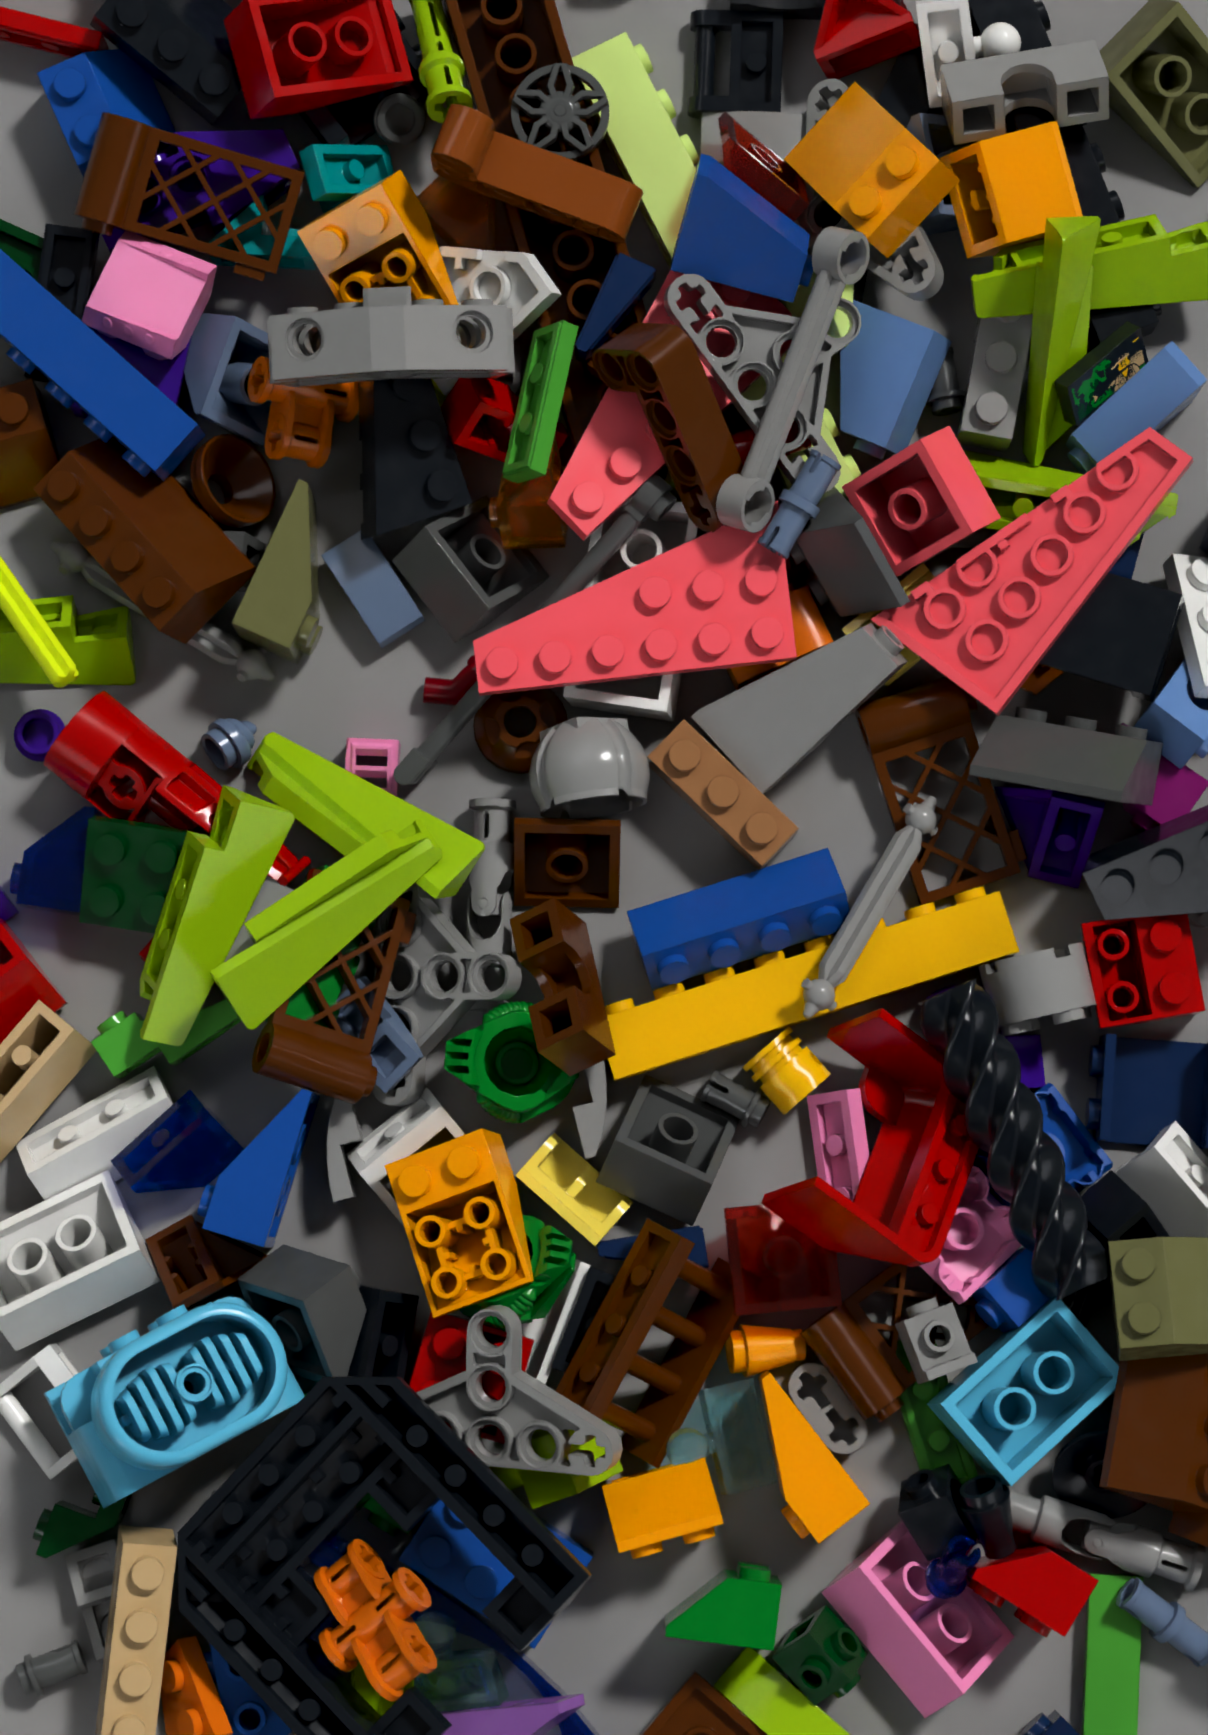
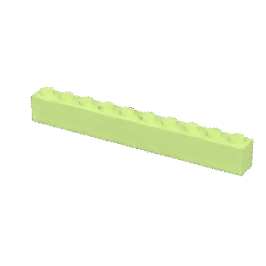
[572,32,861,503]

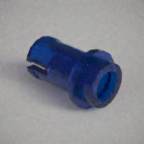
[925,1535,981,1599]

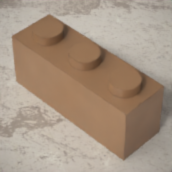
[647,719,799,870]

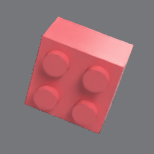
[842,425,1001,577]

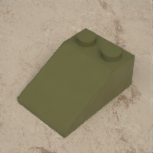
[1100,0,1208,188]
[231,479,323,664]
[1107,1237,1208,1361]

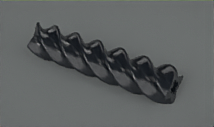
[917,978,1110,1301]

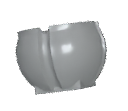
[529,717,650,819]

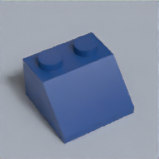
[37,49,176,178]

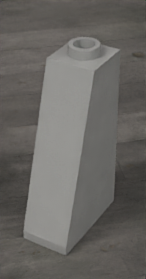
[691,623,908,794]

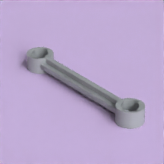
[716,226,870,533]

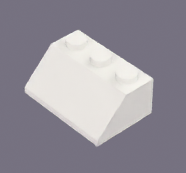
[0,1170,160,1351]

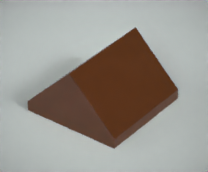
[514,818,621,908]

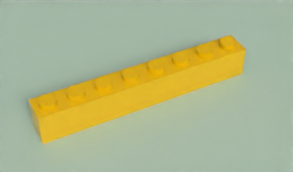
[605,886,1019,1082]

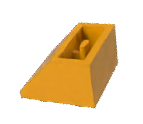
[940,121,1083,259]
[601,1454,724,1559]

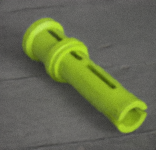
[409,0,473,123]

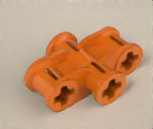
[247,313,359,469]
[313,1538,438,1702]

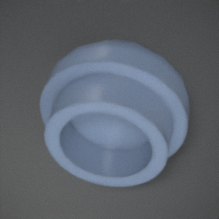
[201,718,257,770]

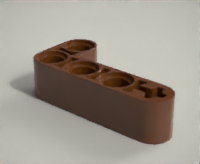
[592,323,744,532]

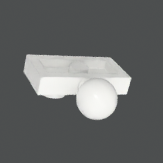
[916,0,1021,108]

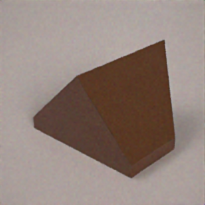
[145,1214,268,1311]

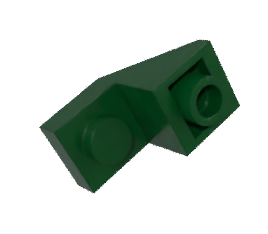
[33,1493,133,1558]

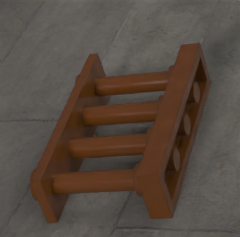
[555,1218,759,1469]

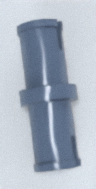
[757,449,841,559]
[1116,1577,1208,1667]

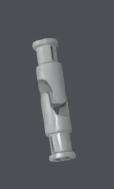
[465,798,516,1012]
[1007,1486,1206,1592]

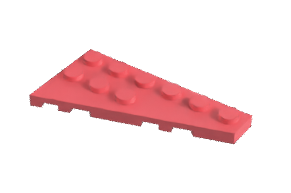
[547,270,792,541]
[870,427,1194,716]
[473,501,797,696]

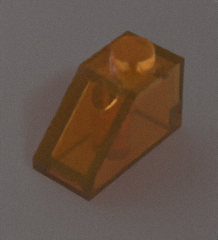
[417,176,497,251]
[489,436,568,549]

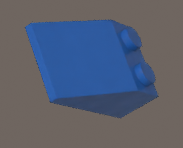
[197,1089,320,1248]

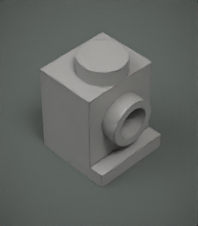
[895,1297,978,1384]

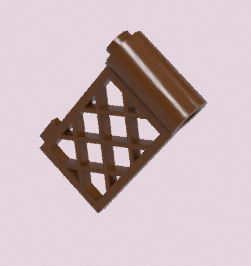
[73,112,305,282]
[855,677,1027,905]
[252,868,417,1104]
[800,1263,988,1423]

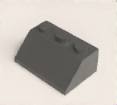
[969,707,1163,806]

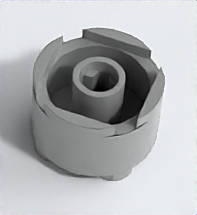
[978,942,1097,1037]

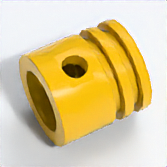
[742,1026,831,1115]

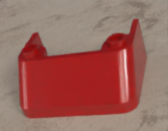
[761,1008,979,1267]

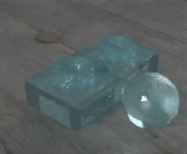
[666,1378,777,1495]
[414,1610,509,1712]

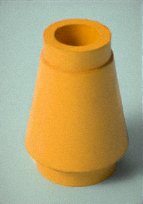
[725,1324,806,1378]

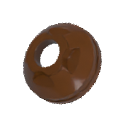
[191,434,276,528]
[473,688,568,774]

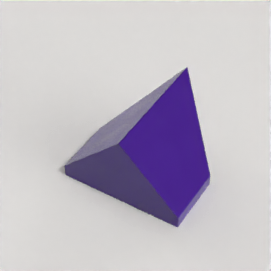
[994,786,1105,889]

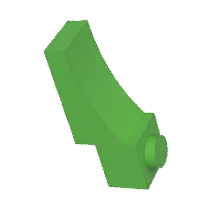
[91,999,242,1079]

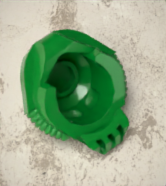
[444,1001,579,1124]
[459,1215,576,1332]

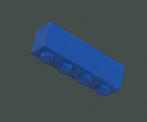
[627,848,850,990]

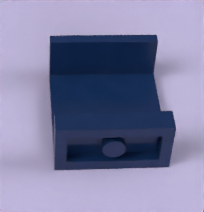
[1085,1034,1208,1150]

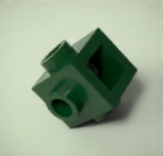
[772,1605,868,1706]

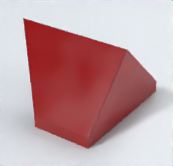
[813,0,921,79]

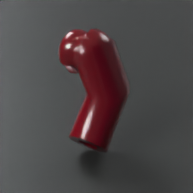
[423,655,477,706]

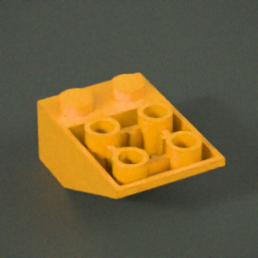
[297,169,459,305]
[385,1128,534,1318]

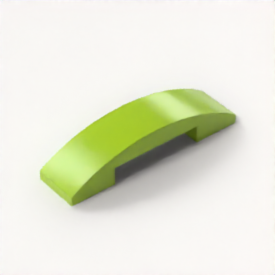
[714,1647,851,1735]

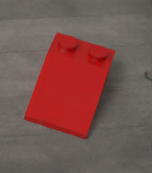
[223,0,413,119]

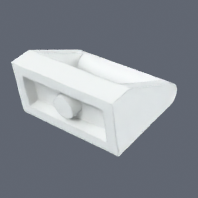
[345,1087,465,1226]
[0,1343,79,1480]

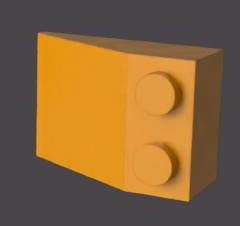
[784,81,960,259]
[758,1371,870,1544]

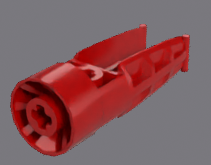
[43,690,311,886]

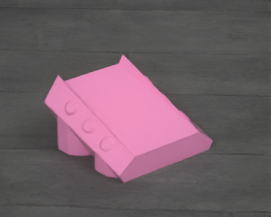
[81,231,217,360]
[919,1166,1022,1305]

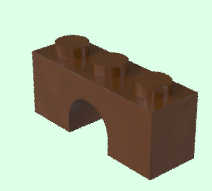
[509,897,616,1076]

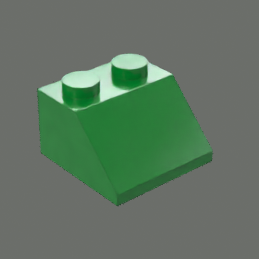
[664,1561,782,1651]

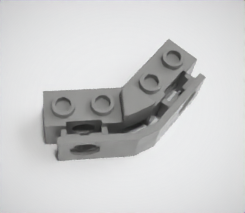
[267,286,515,387]

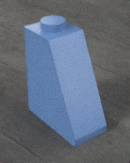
[840,300,952,460]
[1065,341,1207,474]

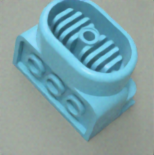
[44,1294,305,1509]

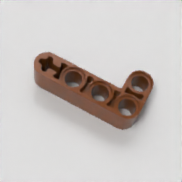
[431,104,643,243]

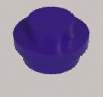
[14,709,65,762]

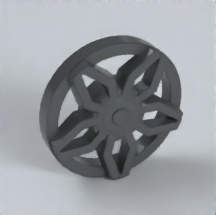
[511,63,609,161]

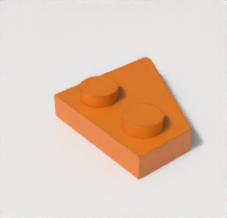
[161,1636,233,1735]

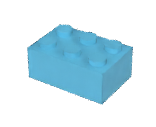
[927,1297,1119,1486]

